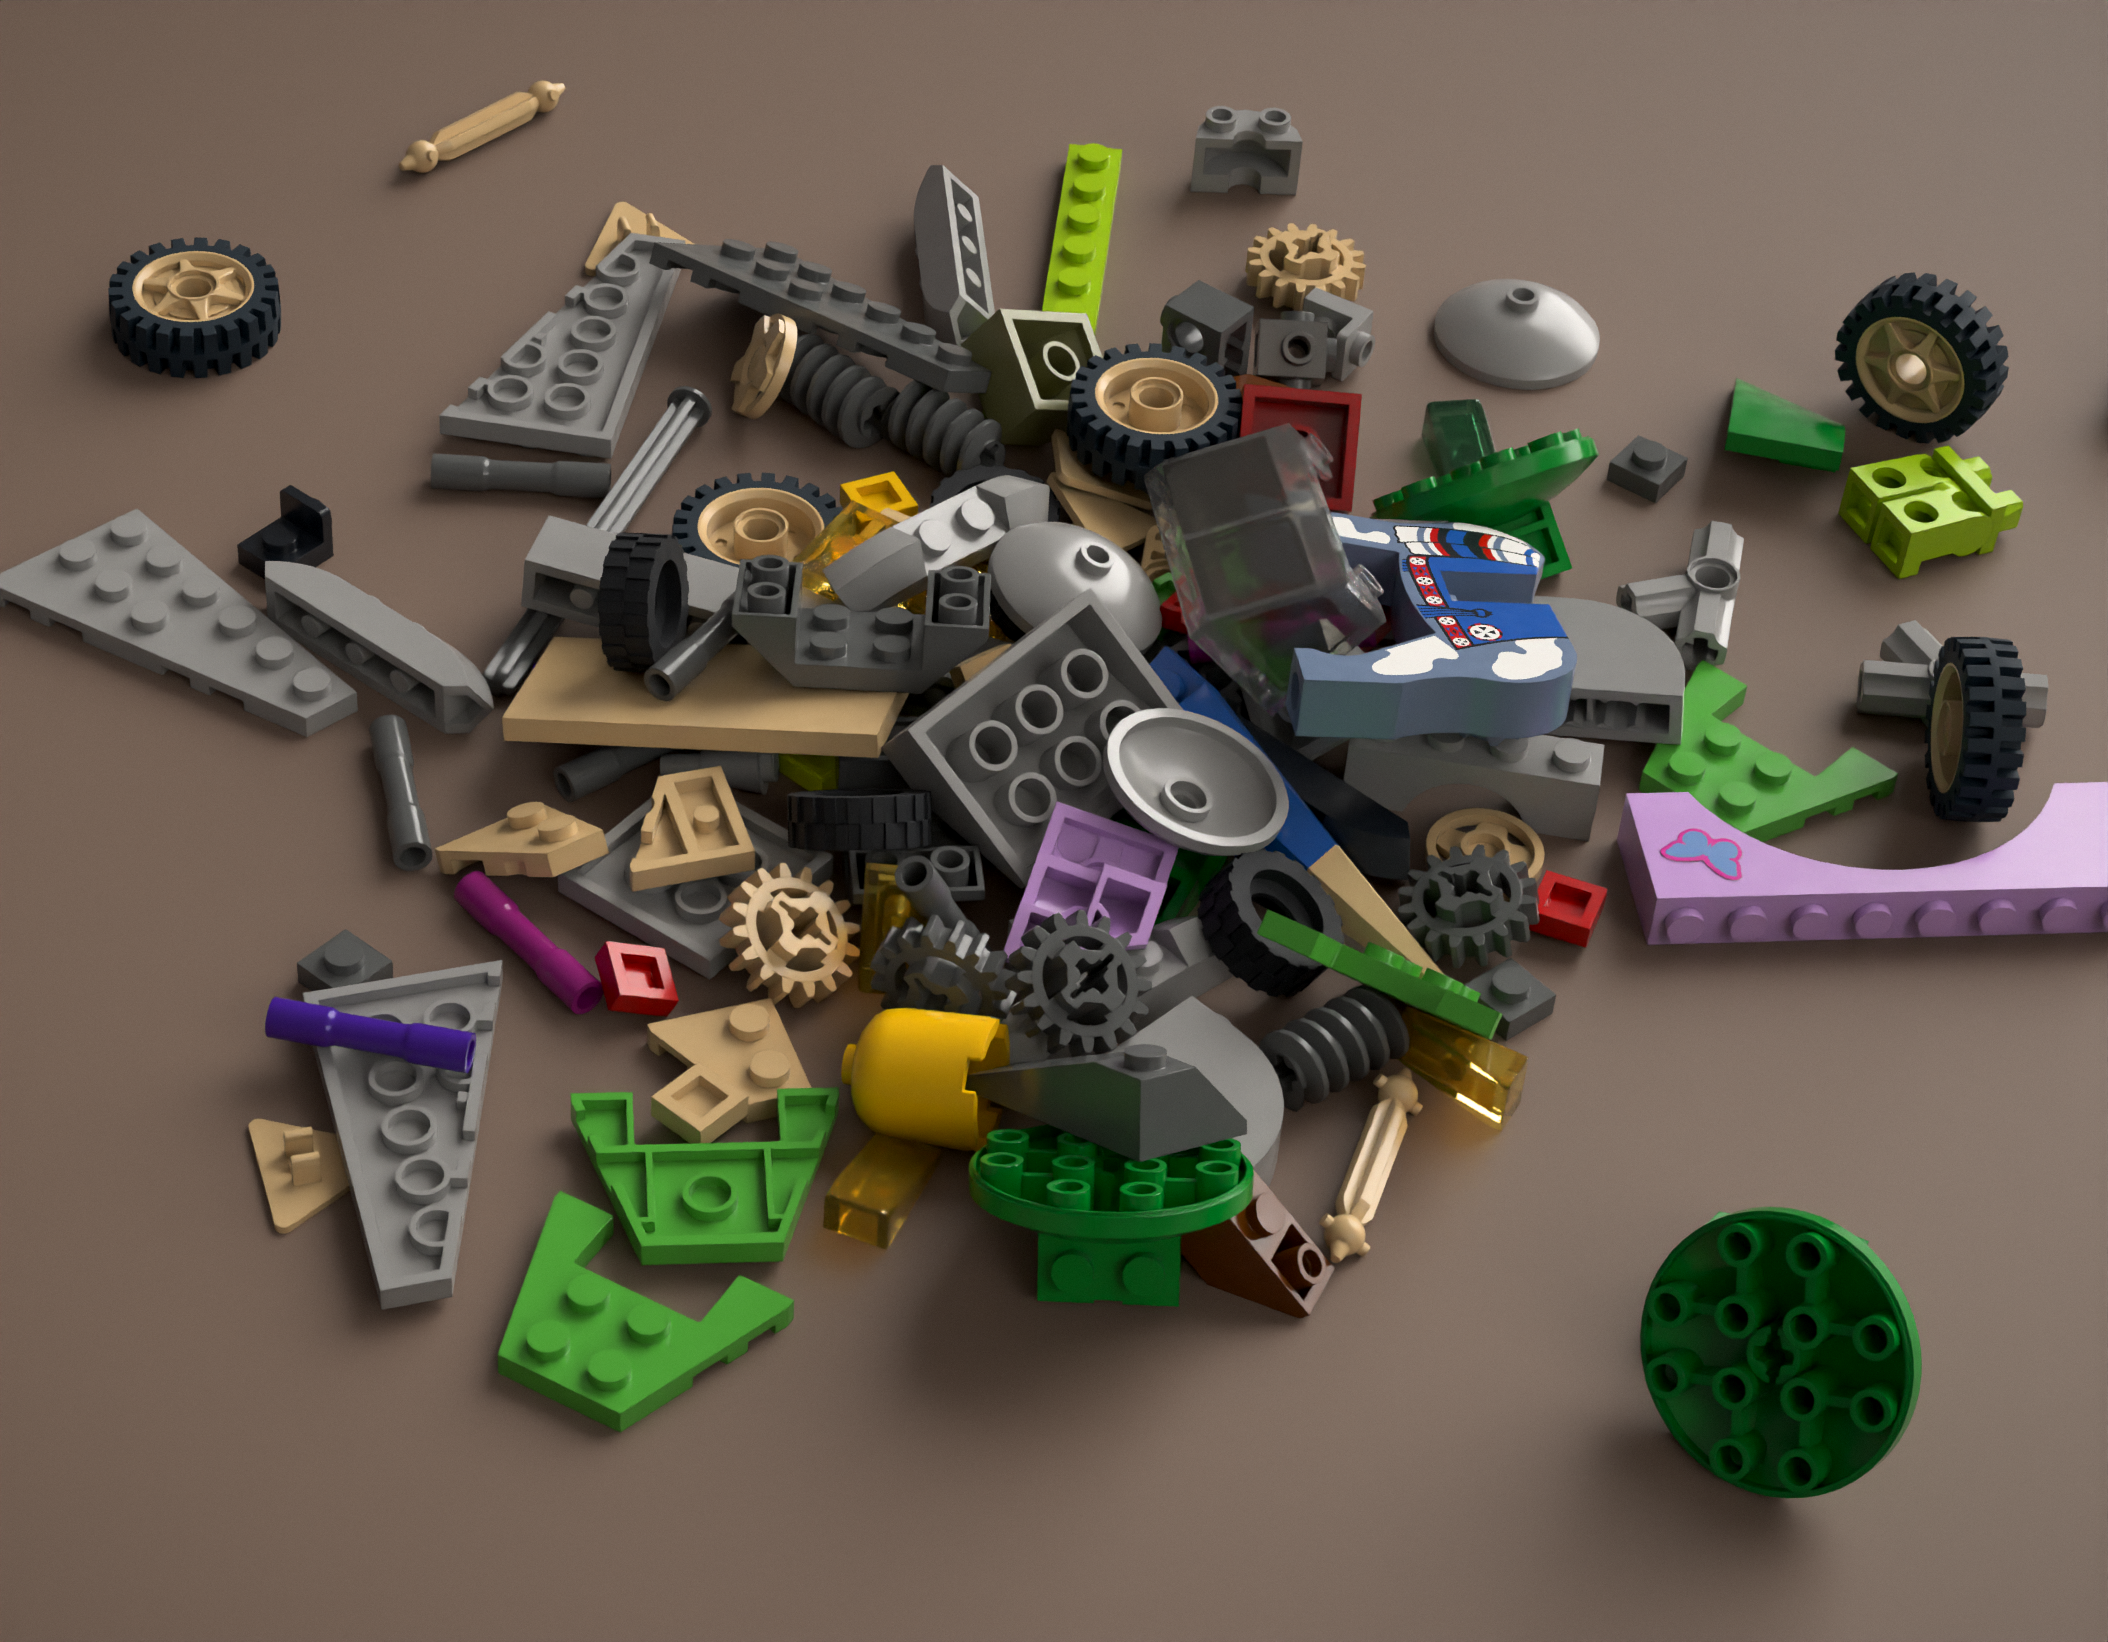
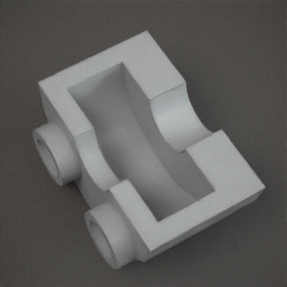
[1190,106,1303,195]

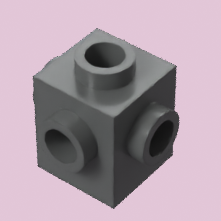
[1253,311,1337,389]

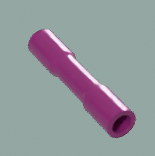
[454,871,604,1015]

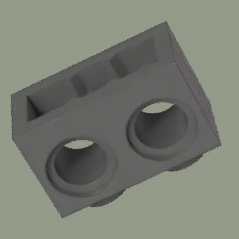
[1160,280,1254,377]

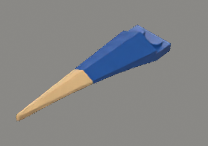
[1149,646,1444,979]

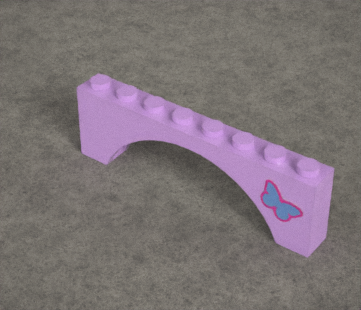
[1617,782,2108,945]

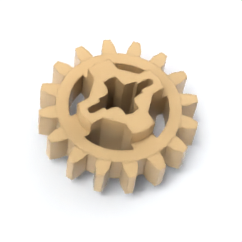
[1245,223,1366,311]
[719,863,861,1008]

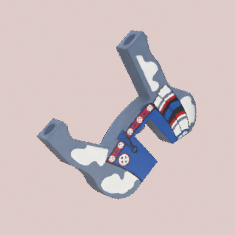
[1238,499,1577,746]

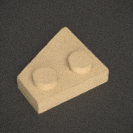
[630,766,755,892]
[434,802,609,877]
[647,998,811,1123]

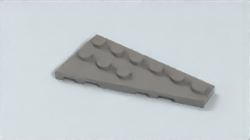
[439,233,685,459]
[0,509,358,737]
[302,960,503,1310]

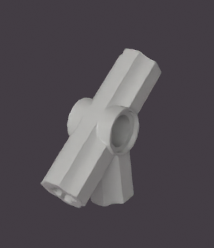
[1616,521,1744,671]
[1856,620,2048,728]

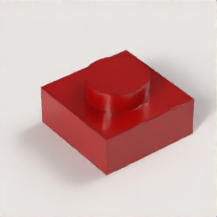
[1529,870,1608,948]
[595,941,679,1017]

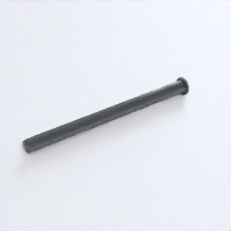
[482,386,712,698]

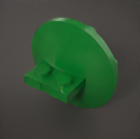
[1369,428,1599,580]
[969,1124,1254,1307]
[1640,1207,1922,1498]

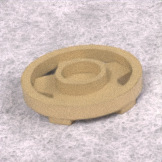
[730,313,797,419]
[1424,808,1545,902]

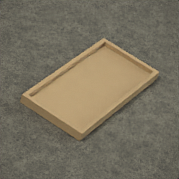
[502,637,909,758]

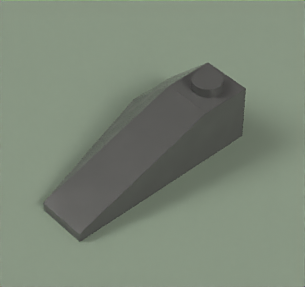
[965,1044,1247,1162]

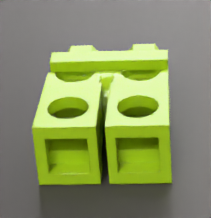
[1838,445,2023,579]

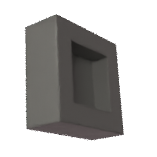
[1606,435,1688,503]
[297,929,393,991]
[1464,958,1556,1041]

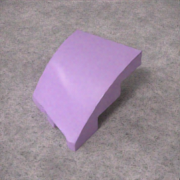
[1003,802,1179,963]

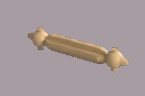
[399,80,565,173]
[1319,1068,1423,1263]

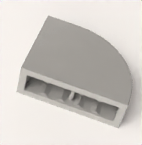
[1533,596,1685,745]
[1108,996,1284,1187]

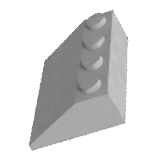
[881,587,1183,889]

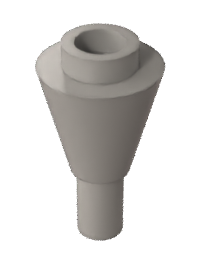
[660,750,780,795]

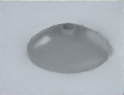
[1434,279,1600,390]
[988,522,1162,655]
[1103,708,1289,856]

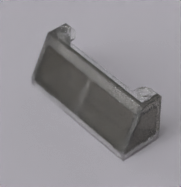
[1143,423,1387,717]

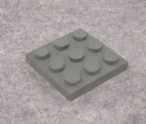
[558,797,834,980]

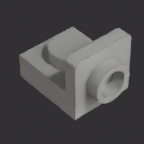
[1303,287,1375,381]

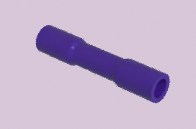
[265,997,476,1074]

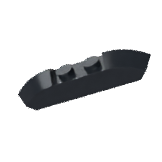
[1234,711,1410,885]

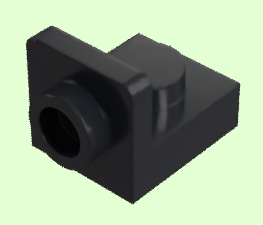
[237,485,334,579]

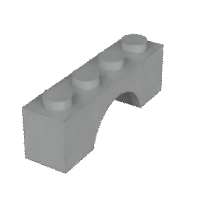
[1344,733,1605,841]

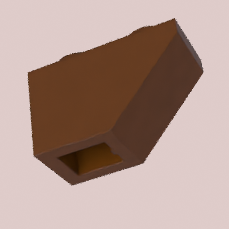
[1181,1169,1335,1319]

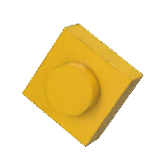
[840,471,918,533]

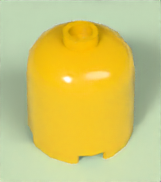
[841,1008,1010,1151]

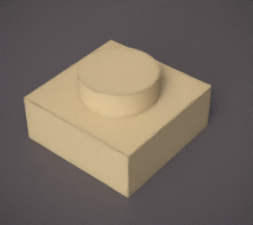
[651,1062,749,1143]

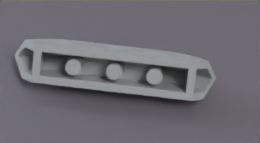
[914,165,995,346]
[822,475,1050,612]
[265,561,494,734]
[1000,915,1233,1064]

